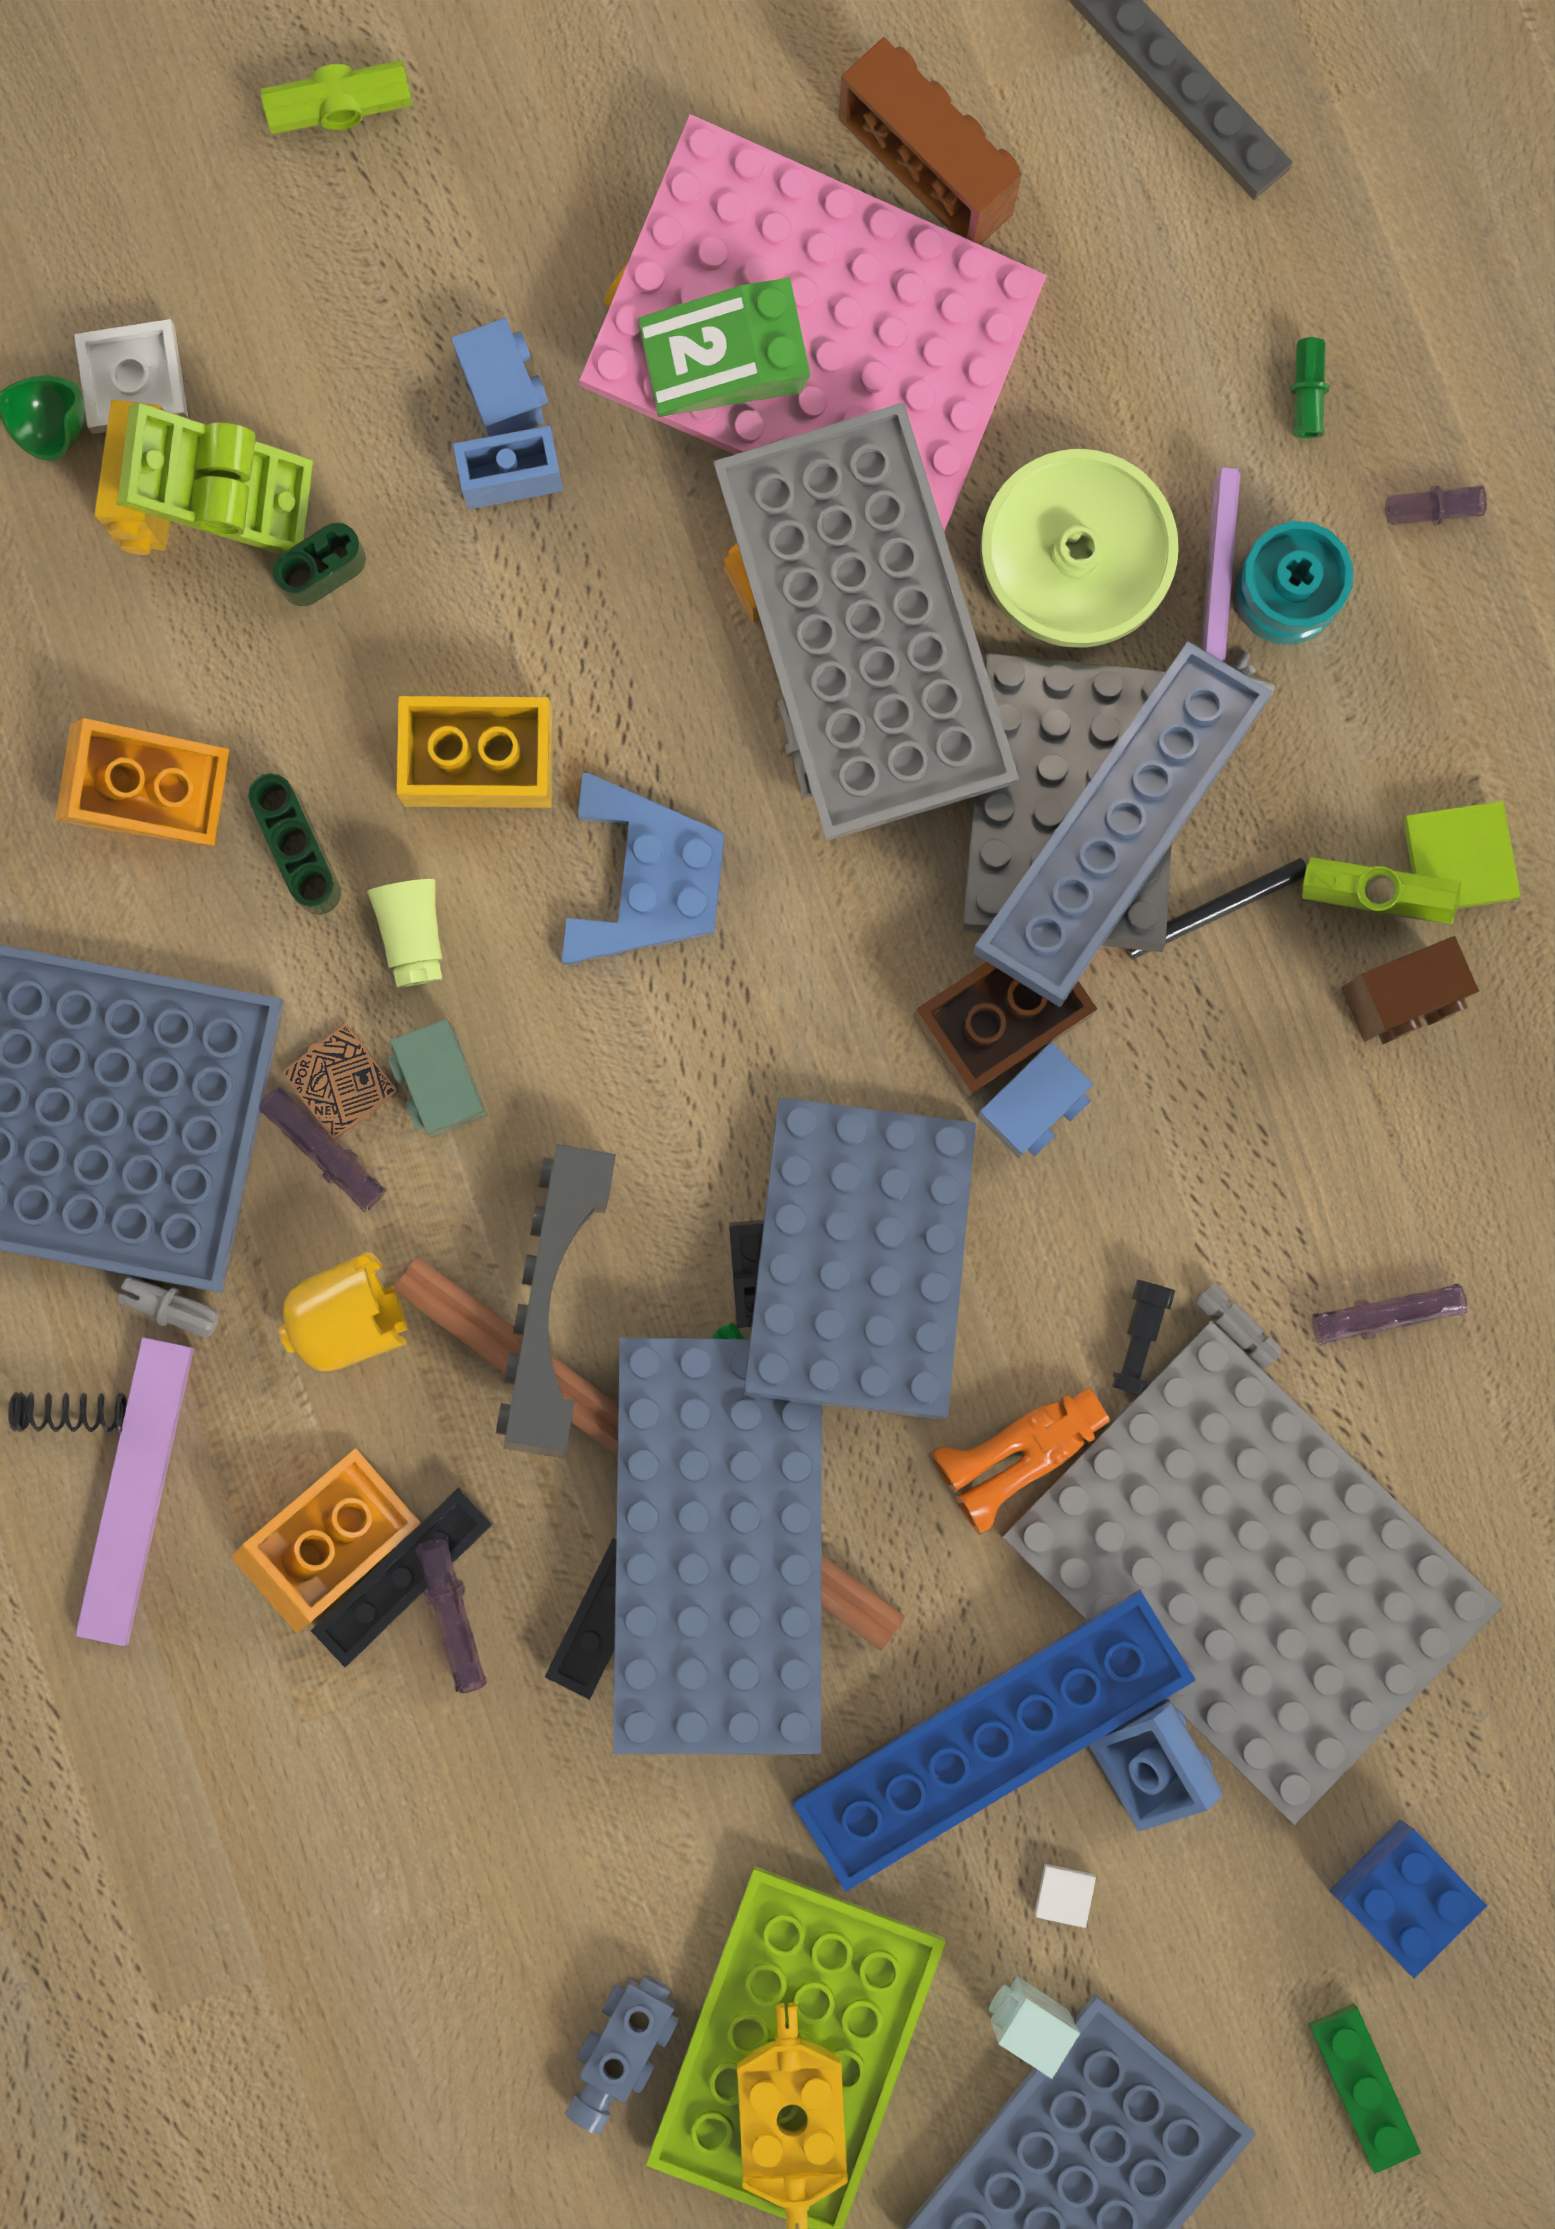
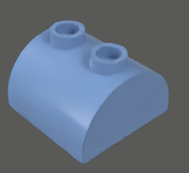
[1089,1699,1223,1832]

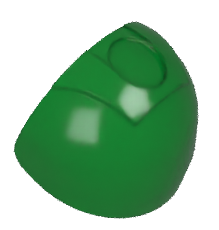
[0,375,85,461]

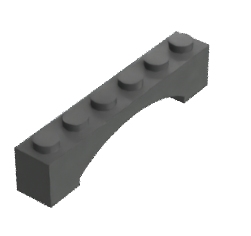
[495,1144,616,1459]

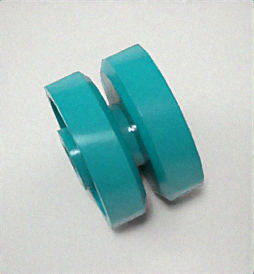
[1234,521,1353,645]

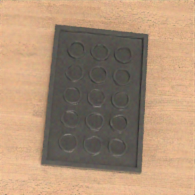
[962,653,1172,952]

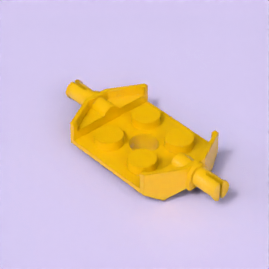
[737,2003,848,2229]

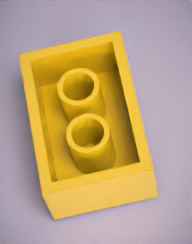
[397,696,553,808]

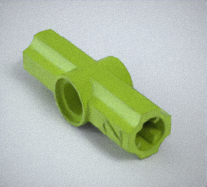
[261,60,413,135]
[1302,857,1461,925]

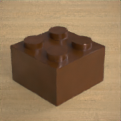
[1341,936,1479,1045]

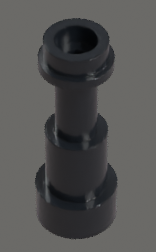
[1112,1279,1176,1395]

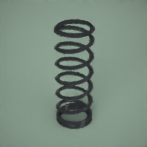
[8,1392,127,1433]

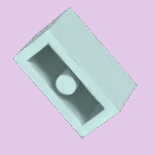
[989,1976,1080,2079]

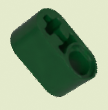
[273,523,366,606]

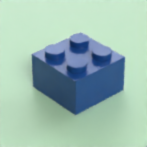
[1329,1820,1487,1979]

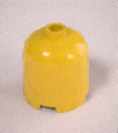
[279,1252,408,1372]

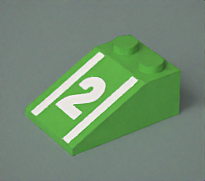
[638,277,810,417]

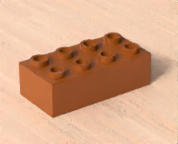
[839,37,1022,245]

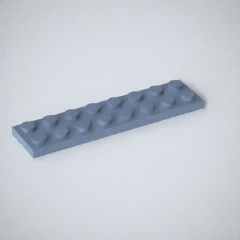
[973,641,1273,1007]

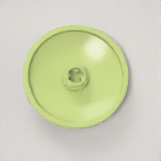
[980,449,1179,648]

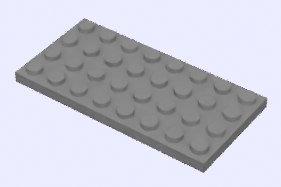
[713,402,1019,841]

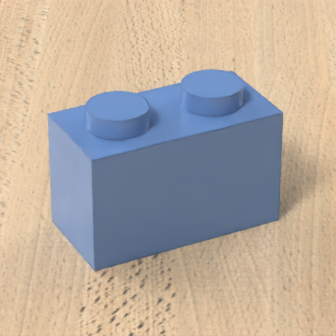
[451,317,548,437]
[453,425,564,510]
[977,1042,1094,1158]

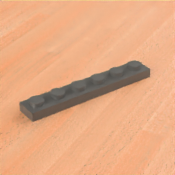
[1068,0,1293,200]

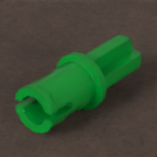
[1290,337,1330,439]

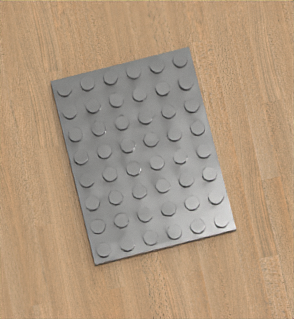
[1001,1321,1504,1825]

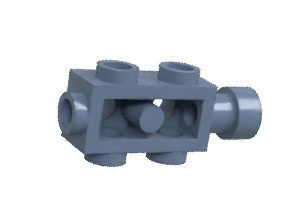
[565,1975,679,2134]

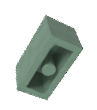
[388,1018,488,1138]

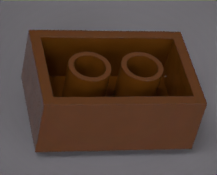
[913,962,1097,1098]

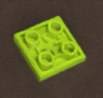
[1403,801,1521,909]

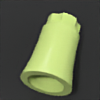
[367,879,443,988]

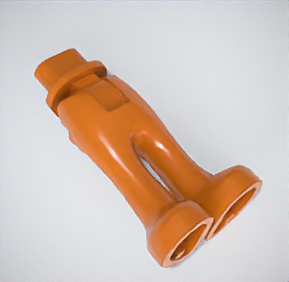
[930,1388,1110,1535]

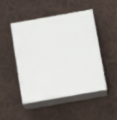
[1034,1863,1096,1928]

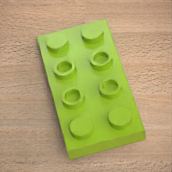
[117,403,313,555]

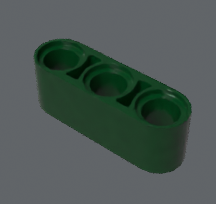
[248,773,341,915]

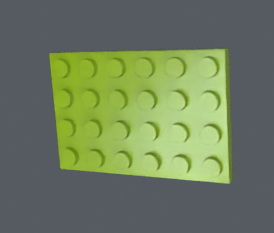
[646,1866,946,2229]

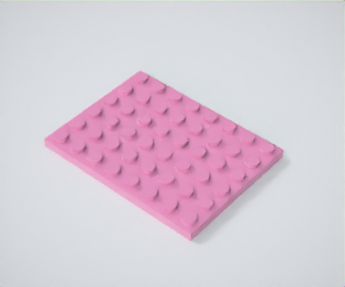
[578,114,1047,531]

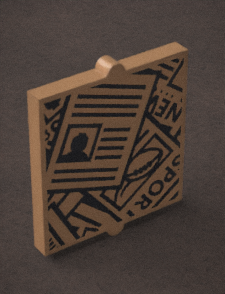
[281,1023,399,1141]

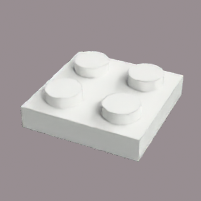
[74,319,188,434]

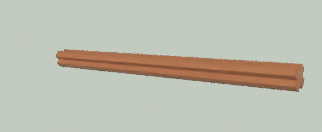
[393,1257,905,1651]

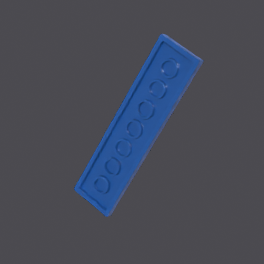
[792,1589,1196,1892]

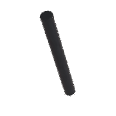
[1125,858,1307,960]

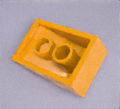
[55,718,230,846]
[230,1448,421,1634]

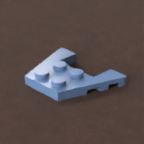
[562,773,725,965]

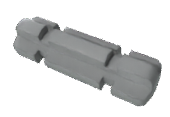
[1196,1284,1282,1368]

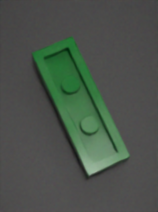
[1308,2004,1421,2174]

